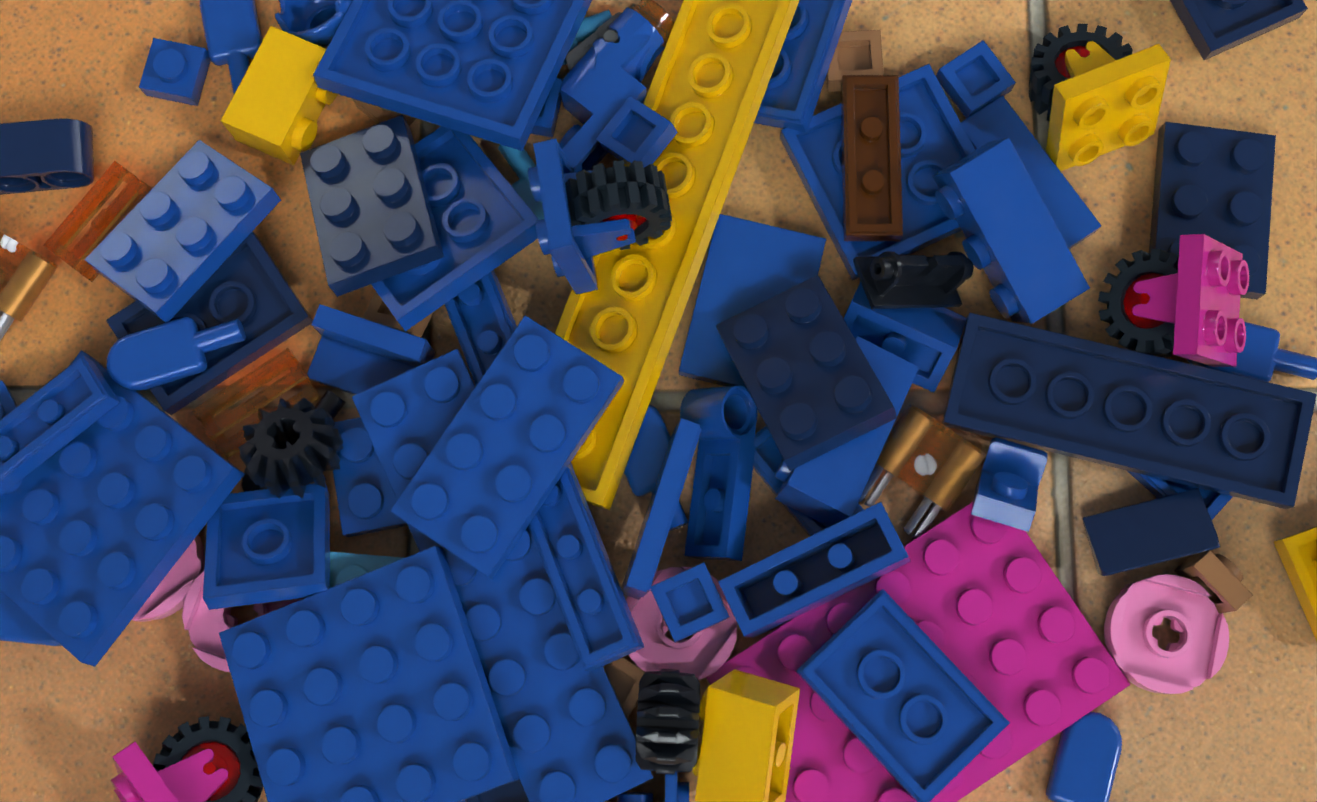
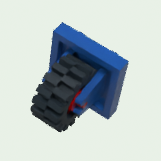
[528,138,672,295]

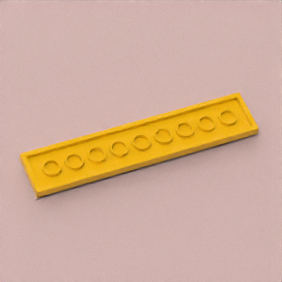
[555,0,800,510]

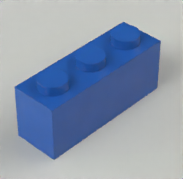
[932,137,1090,324]
[774,336,919,527]
[718,502,911,638]

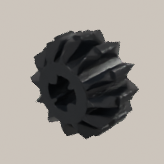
[238,397,343,499]
[635,669,700,775]

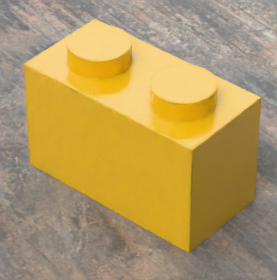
[221,26,338,166]
[693,669,800,802]

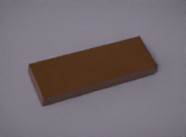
[841,75,903,241]

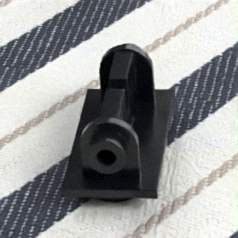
[853,251,974,309]

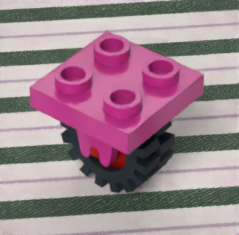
[1098,234,1249,367]
[111,716,263,802]

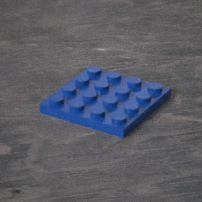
[313,0,592,151]
[0,350,245,667]
[219,546,520,802]

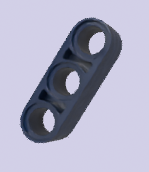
[0,118,94,195]

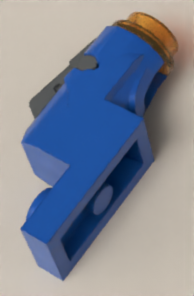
[559,0,674,172]

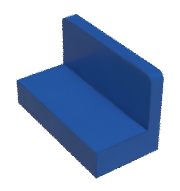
[843,281,966,393]
[307,304,436,395]

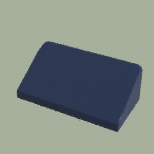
[1082,488,1221,576]

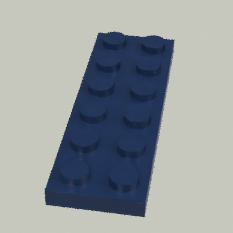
[941,312,1317,509]

